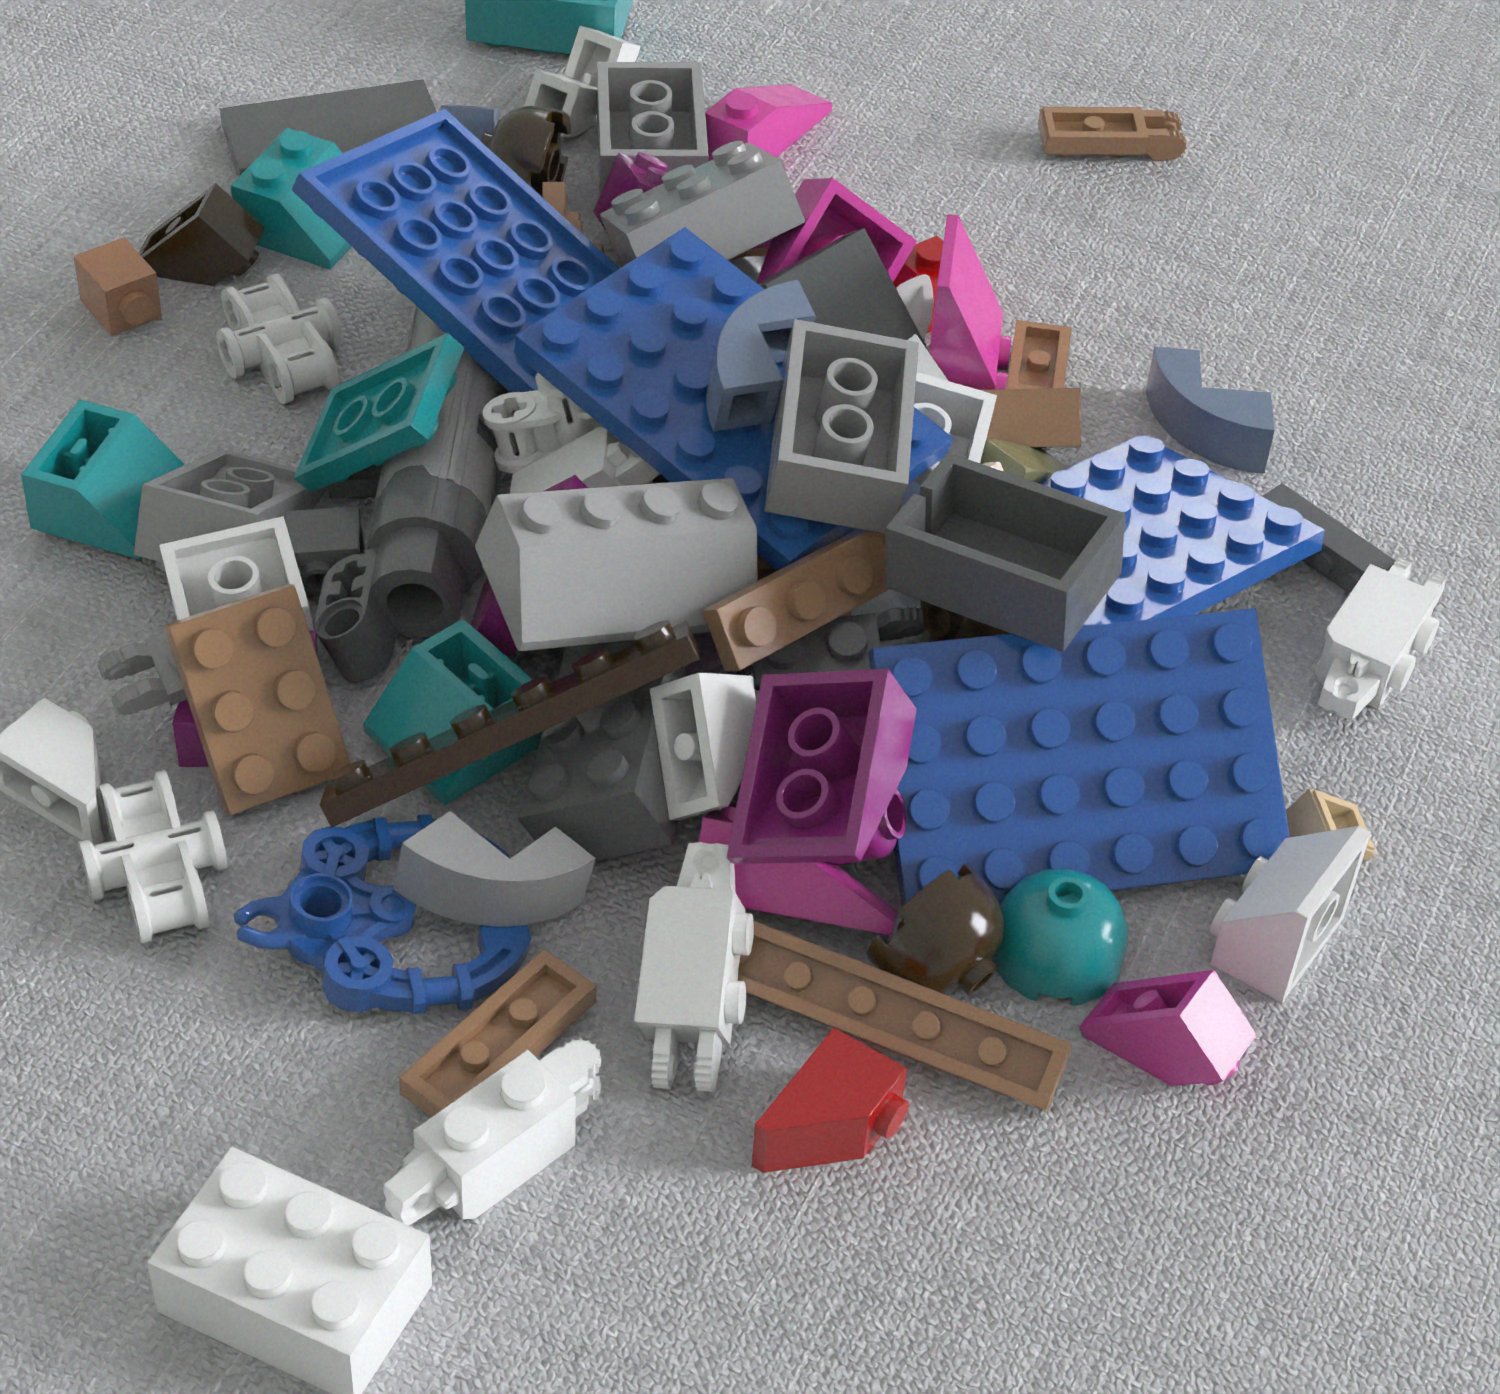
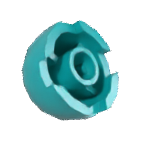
[992,868,1128,1006]

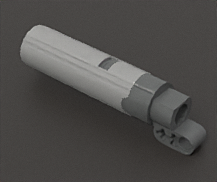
[314,305,510,682]

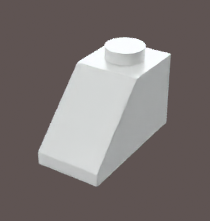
[650,673,757,820]
[0,698,103,845]

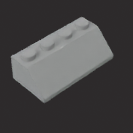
[475,478,757,651]

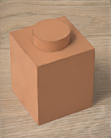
[74,237,162,336]

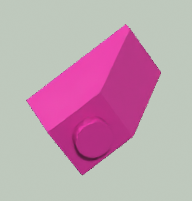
[1079,970,1257,1086]

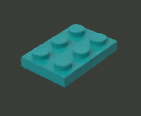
[293,333,465,492]

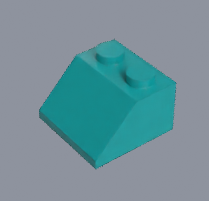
[230,128,352,270]

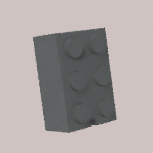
[885,453,1126,652]

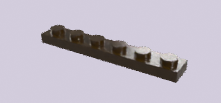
[319,620,700,828]

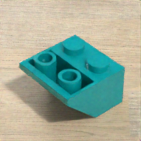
[21,399,185,560]
[363,619,542,806]

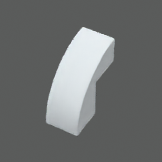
[524,26,641,137]

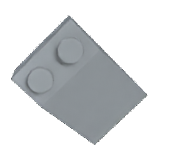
[134,449,328,571]

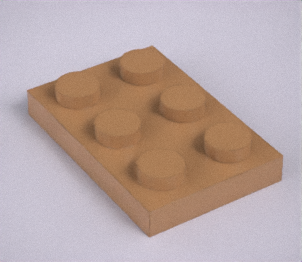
[163,584,351,816]

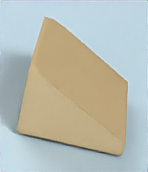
[1286,788,1376,860]

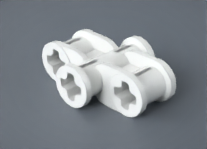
[216,273,343,404]
[482,373,622,473]
[79,770,228,944]

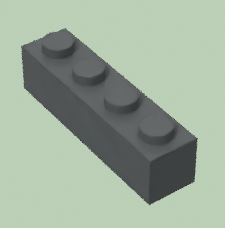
[1262,483,1396,594]

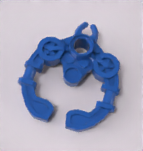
[233,814,531,1014]

